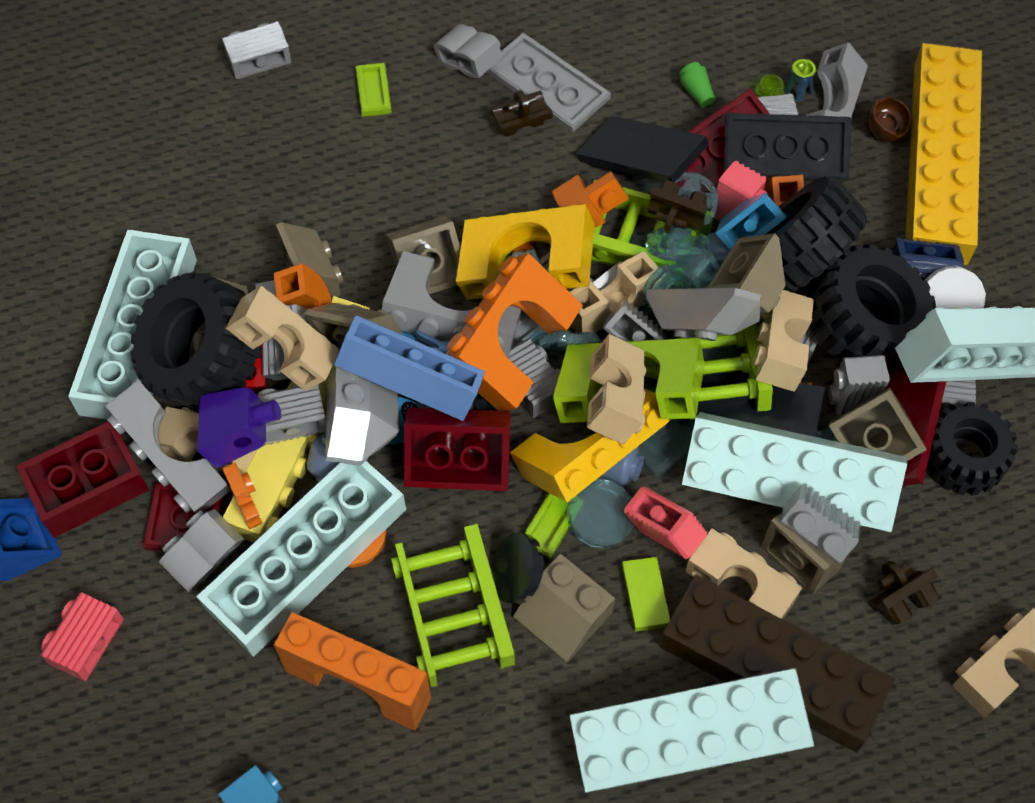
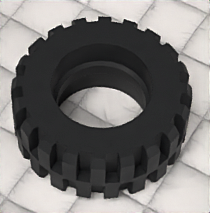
[766,175,867,293]
[805,244,936,371]
[130,272,262,409]

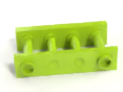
[591,179,714,289]
[667,323,773,420]
[391,524,515,687]

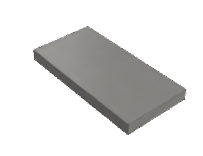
[486,33,611,133]

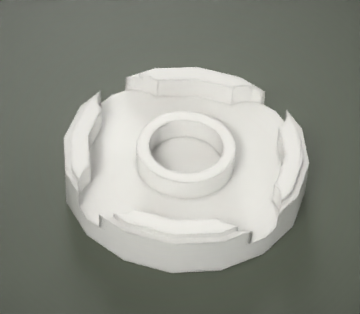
[924,266,986,309]

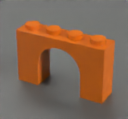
[446,253,583,411]
[274,612,431,731]

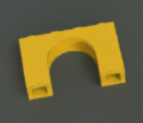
[456,204,595,300]
[510,389,670,502]

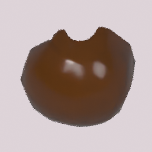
[866,95,912,142]

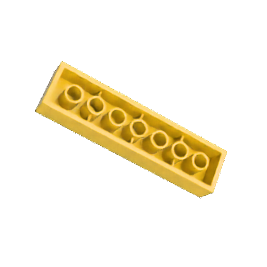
[906,43,982,265]

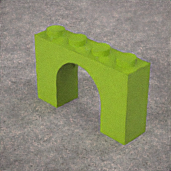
[553,338,705,423]

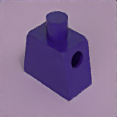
[197,387,282,468]

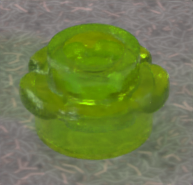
[755,74,785,97]

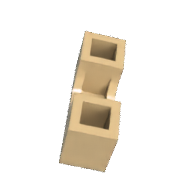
[570,251,663,340]
[226,286,340,391]
[753,290,814,392]
[587,334,646,444]
[159,407,258,474]
[685,528,802,619]
[952,608,1035,718]

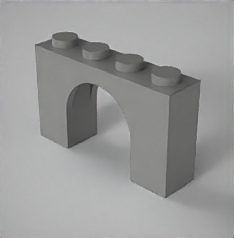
[382,251,523,358]

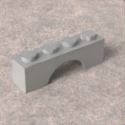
[808,42,868,117]
[105,380,231,513]

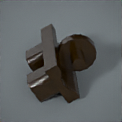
[491,90,553,137]
[647,180,708,234]
[868,561,939,625]

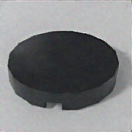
[491,533,544,605]

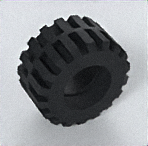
[926,402,1018,496]

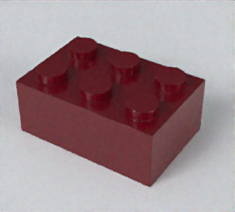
[404,407,511,491]
[16,421,149,538]

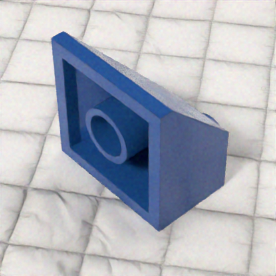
[0,498,62,581]

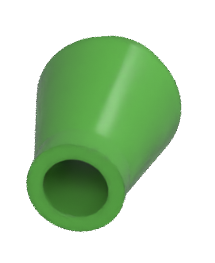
[679,62,716,108]

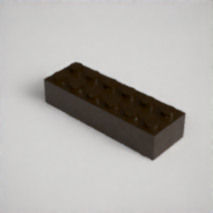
[659,574,895,753]

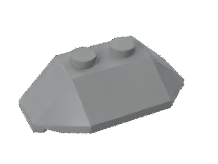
[646,288,761,341]
[326,355,399,466]

